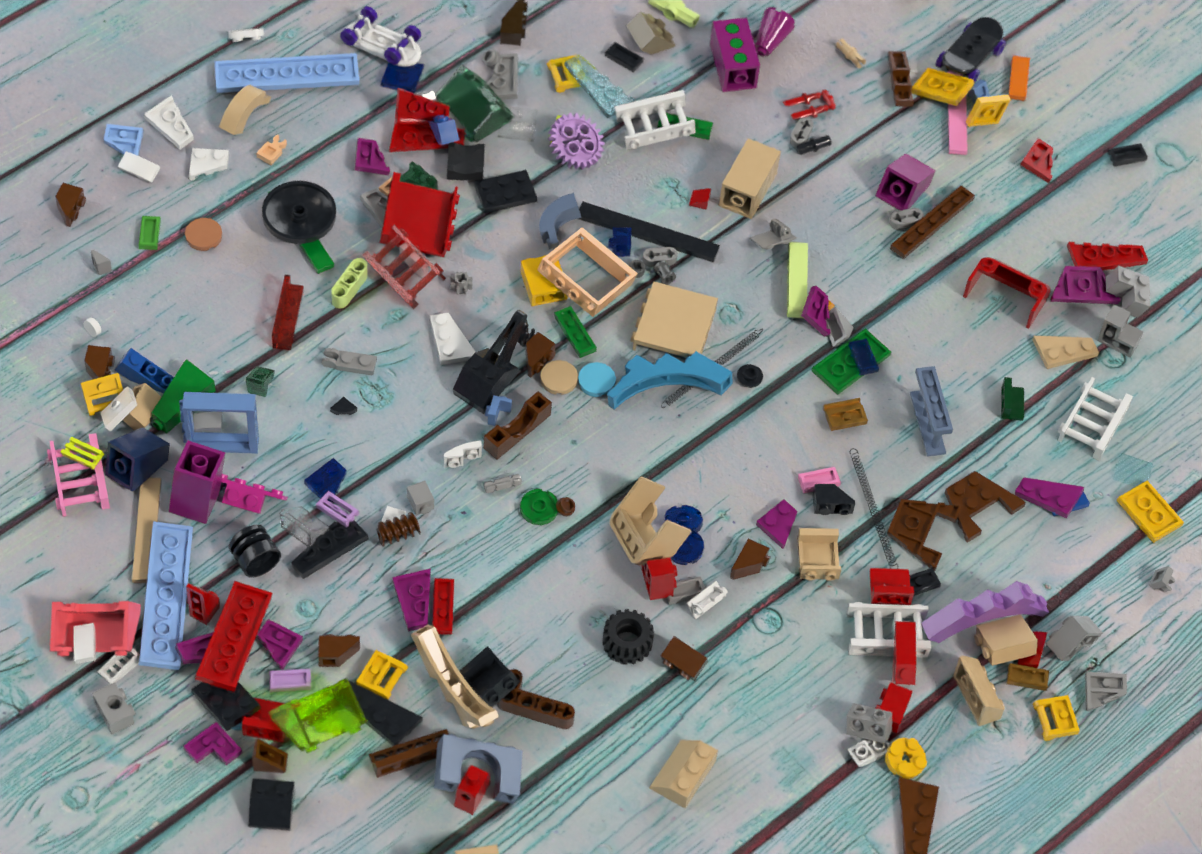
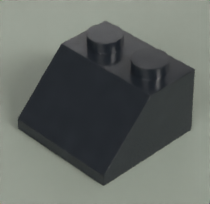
[248,778,295,831]

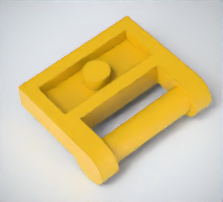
[547,55,587,93]
[80,373,123,416]
[356,650,408,700]
[1032,695,1080,741]

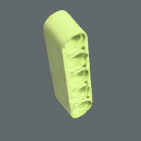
[787,242,808,319]

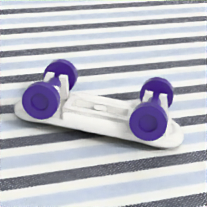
[340,6,422,67]

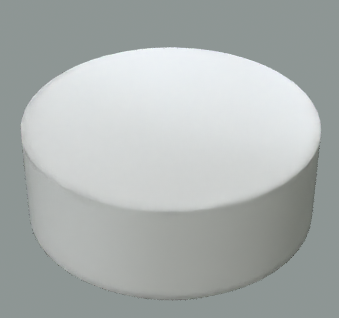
[83,317,101,337]

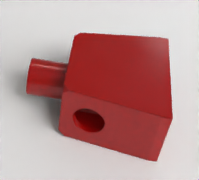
[454,765,491,815]

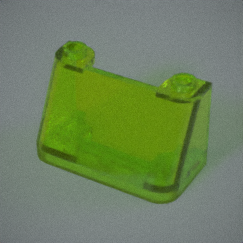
[269,678,367,754]

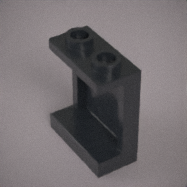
[459,646,521,707]

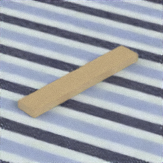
[132,478,161,583]

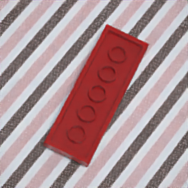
[195,581,273,692]

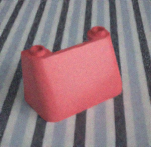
[50,601,141,656]

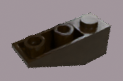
[500,0,528,46]

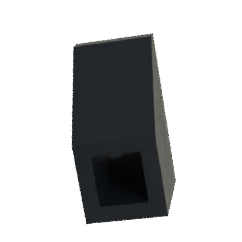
[813,484,855,515]

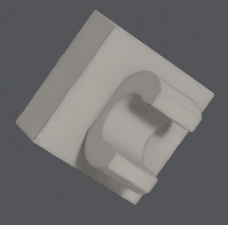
[1149,566,1175,592]

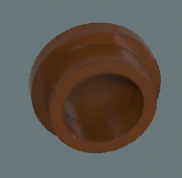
[556,497,575,516]

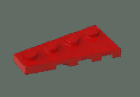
[390,123,466,152]

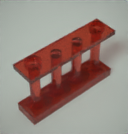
[362,225,446,310]

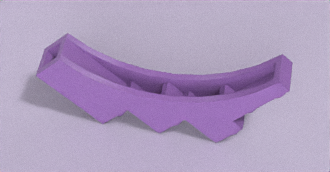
[921,581,1049,643]

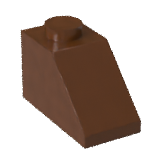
[730,538,771,580]

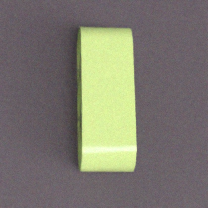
[331,258,368,309]

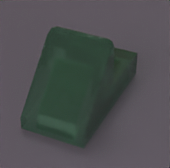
[246,366,275,397]

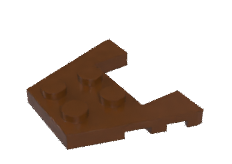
[945,471,1026,543]
[887,499,962,571]

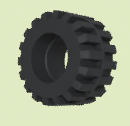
[602,609,654,665]

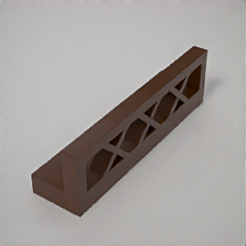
[369,729,449,778]

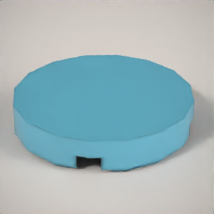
[578,362,616,397]

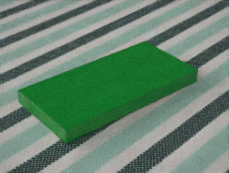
[812,328,891,395]

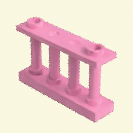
[47,433,110,517]

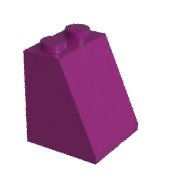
[875,153,936,211]

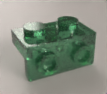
[400,161,438,190]

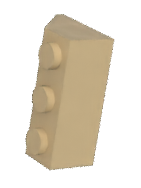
[953,656,1005,726]
[650,740,718,808]

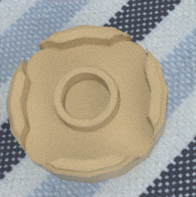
[540,360,578,395]

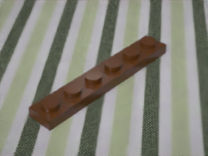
[890,185,975,259]

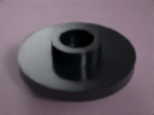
[737,364,763,388]

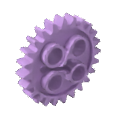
[548,113,605,170]

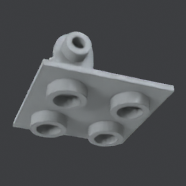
[749,219,797,249]

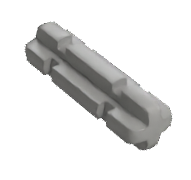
[484,474,522,493]

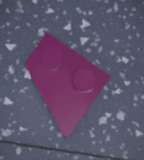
[355,138,390,176]
[801,285,831,337]

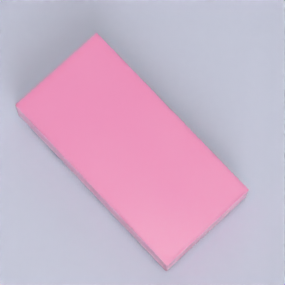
[798,467,841,494]

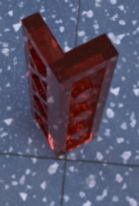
[272,275,304,350]

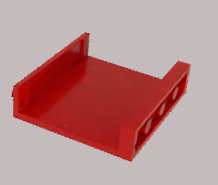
[379,172,460,257]

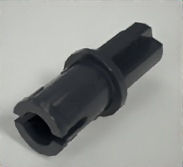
[796,135,832,155]

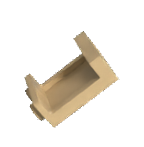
[797,528,841,581]

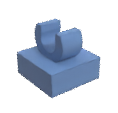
[967,79,990,104]

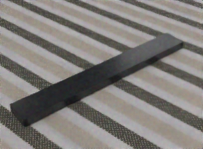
[577,201,720,263]

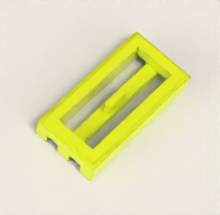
[61,437,104,470]

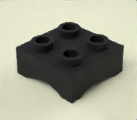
[447,142,485,181]

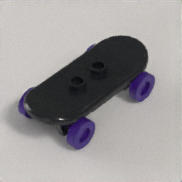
[935,17,1006,84]

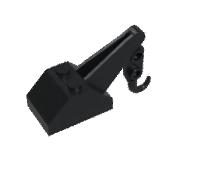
[453,310,535,414]

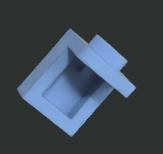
[485,395,512,426]

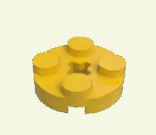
[885,738,927,779]

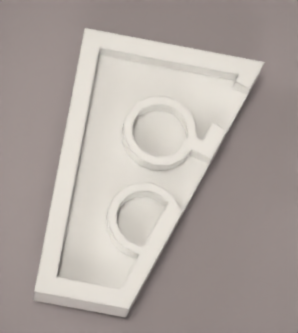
[144,95,194,149]
[430,313,475,365]

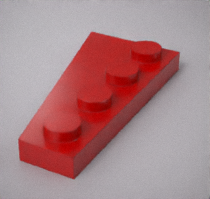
[1067,242,1148,271]

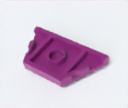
[1050,266,1120,305]

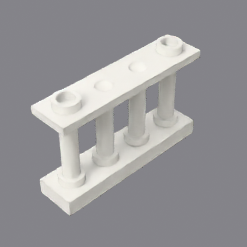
[615,90,695,150]
[1058,377,1133,461]
[847,602,931,657]

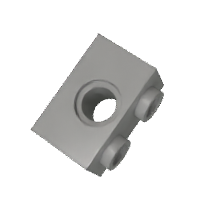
[92,682,136,734]

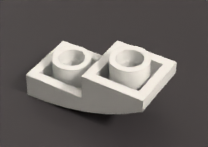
[118,151,160,183]
[444,441,482,468]
[848,740,890,767]

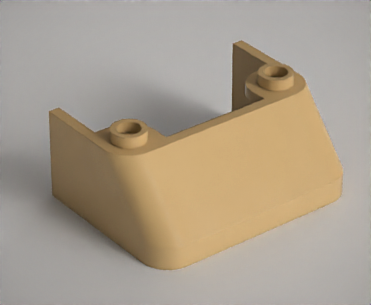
[610,476,691,565]

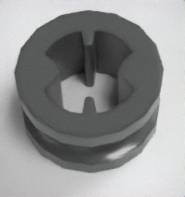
[629,260,646,278]

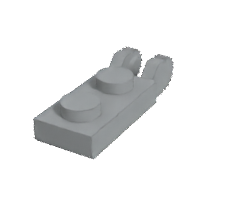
[321,348,377,375]

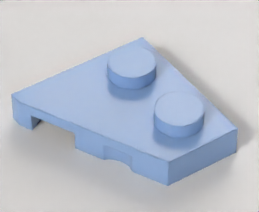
[104,124,144,156]

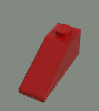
[186,583,220,625]
[892,621,916,685]

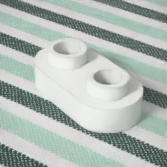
[228,28,264,42]

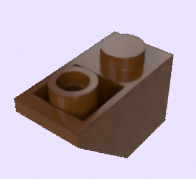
[55,183,86,227]
[525,332,556,378]
[84,345,115,379]
[318,634,360,667]

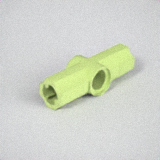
[648,0,700,28]

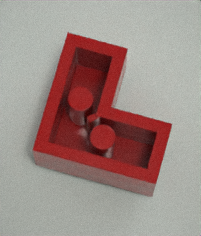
[641,557,677,600]

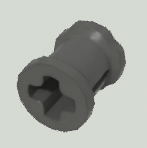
[653,260,676,285]

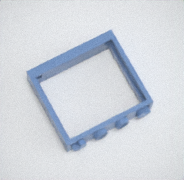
[179,392,259,453]

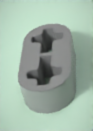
[790,118,813,148]
[889,208,924,230]
[643,247,678,267]

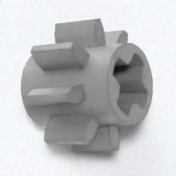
[450,272,472,295]

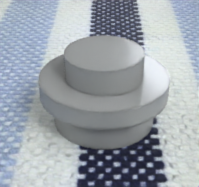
[483,49,499,67]

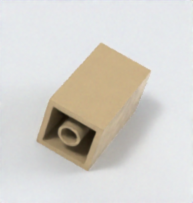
[719,138,781,219]

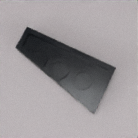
[335,681,423,746]

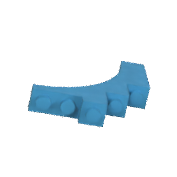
[607,351,733,410]

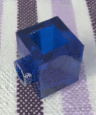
[608,227,631,257]

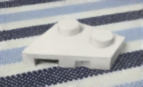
[189,148,229,180]

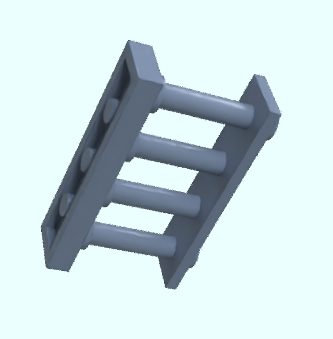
[910,366,953,457]

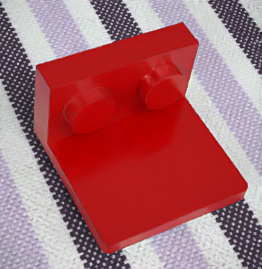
[869,568,914,605]
[242,698,292,743]

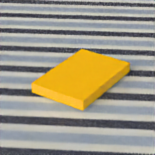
[911,67,974,106]
[1117,480,1184,543]

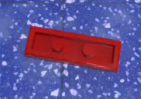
[432,578,454,635]

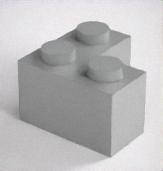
[1106,266,1150,318]
[1097,304,1144,357]
[1046,616,1103,661]

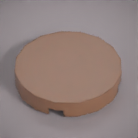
[185,218,222,251]

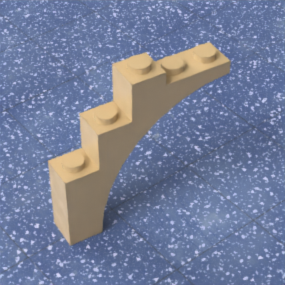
[411,625,499,729]

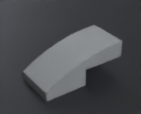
[183,412,223,434]

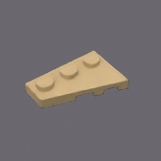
[1032,336,1099,369]

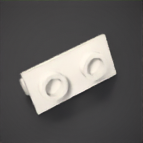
[687,581,728,619]

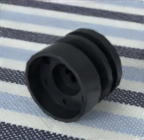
[228,525,281,578]

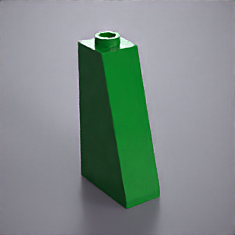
[152,360,216,434]

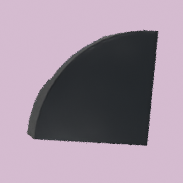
[330,396,357,415]

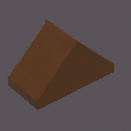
[252,738,288,773]

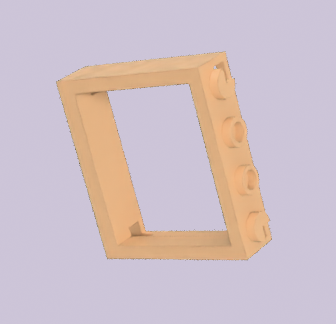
[537,228,638,317]

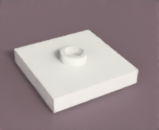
[100,386,137,431]

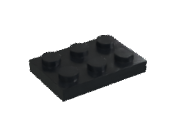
[474,170,537,213]
[191,682,261,731]

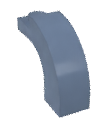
[539,193,581,250]

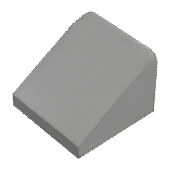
[91,250,112,275]

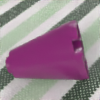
[755,7,796,57]

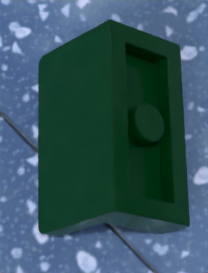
[1001,377,1024,421]

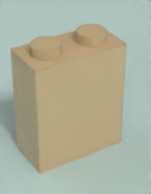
[974,614,1037,666]

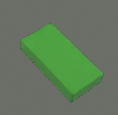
[138,216,161,250]

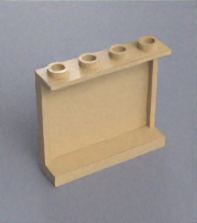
[631,281,718,357]

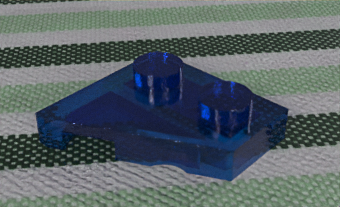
[304,458,347,503]

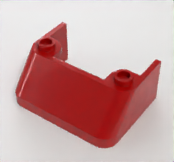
[963,257,1051,329]

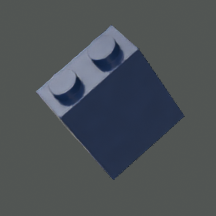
[105,428,170,491]

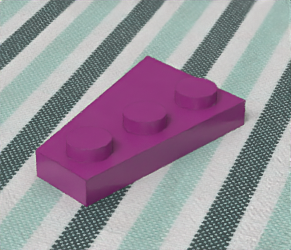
[1015,477,1084,519]
[392,568,431,632]
[176,632,249,664]

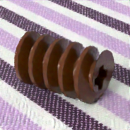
[377,512,421,547]

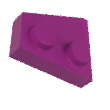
[756,499,798,549]
[257,619,303,670]

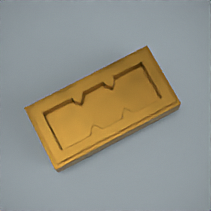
[1006,663,1049,691]

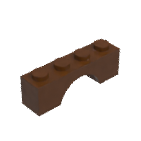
[483,391,552,460]

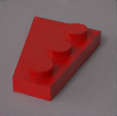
[395,88,450,124]

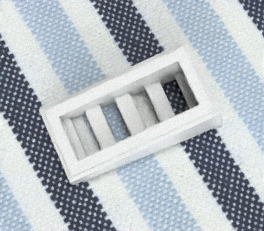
[98,648,140,684]

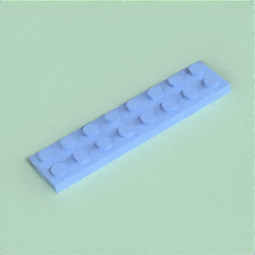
[215,53,359,93]
[138,521,193,670]

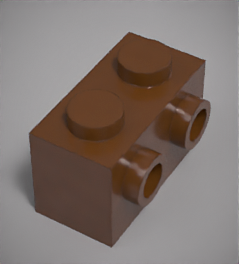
[660,636,708,681]

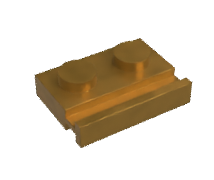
[823,398,868,431]

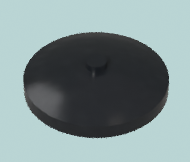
[262,181,336,244]

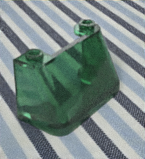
[435,64,516,143]

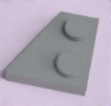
[1085,672,1127,711]

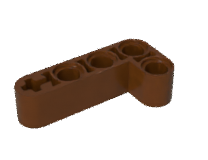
[498,669,575,729]

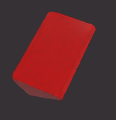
[1017,632,1047,668]

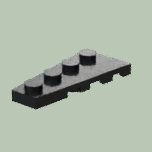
[291,511,369,579]

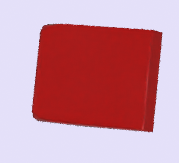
[689,188,711,210]

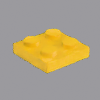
[965,95,1011,127]

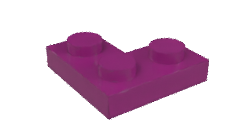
[183,722,242,765]

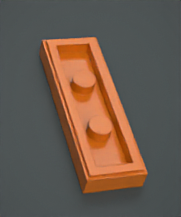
[1008,55,1030,101]

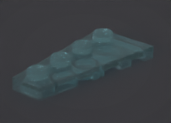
[564,54,635,118]

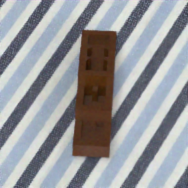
[888,51,914,107]

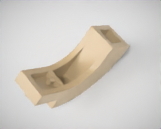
[219,85,271,135]

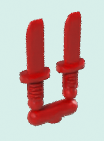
[783,90,836,119]

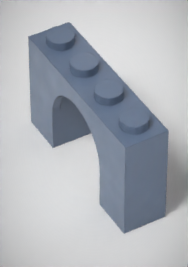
[434,734,523,804]

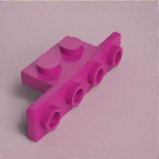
[221,474,288,514]

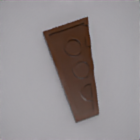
[898,777,939,854]

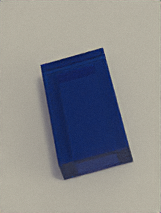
[848,338,879,376]

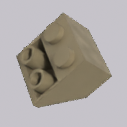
[626,11,676,55]

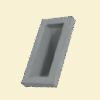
[826,307,854,348]

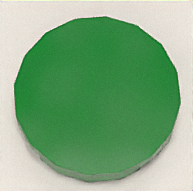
[520,489,558,525]

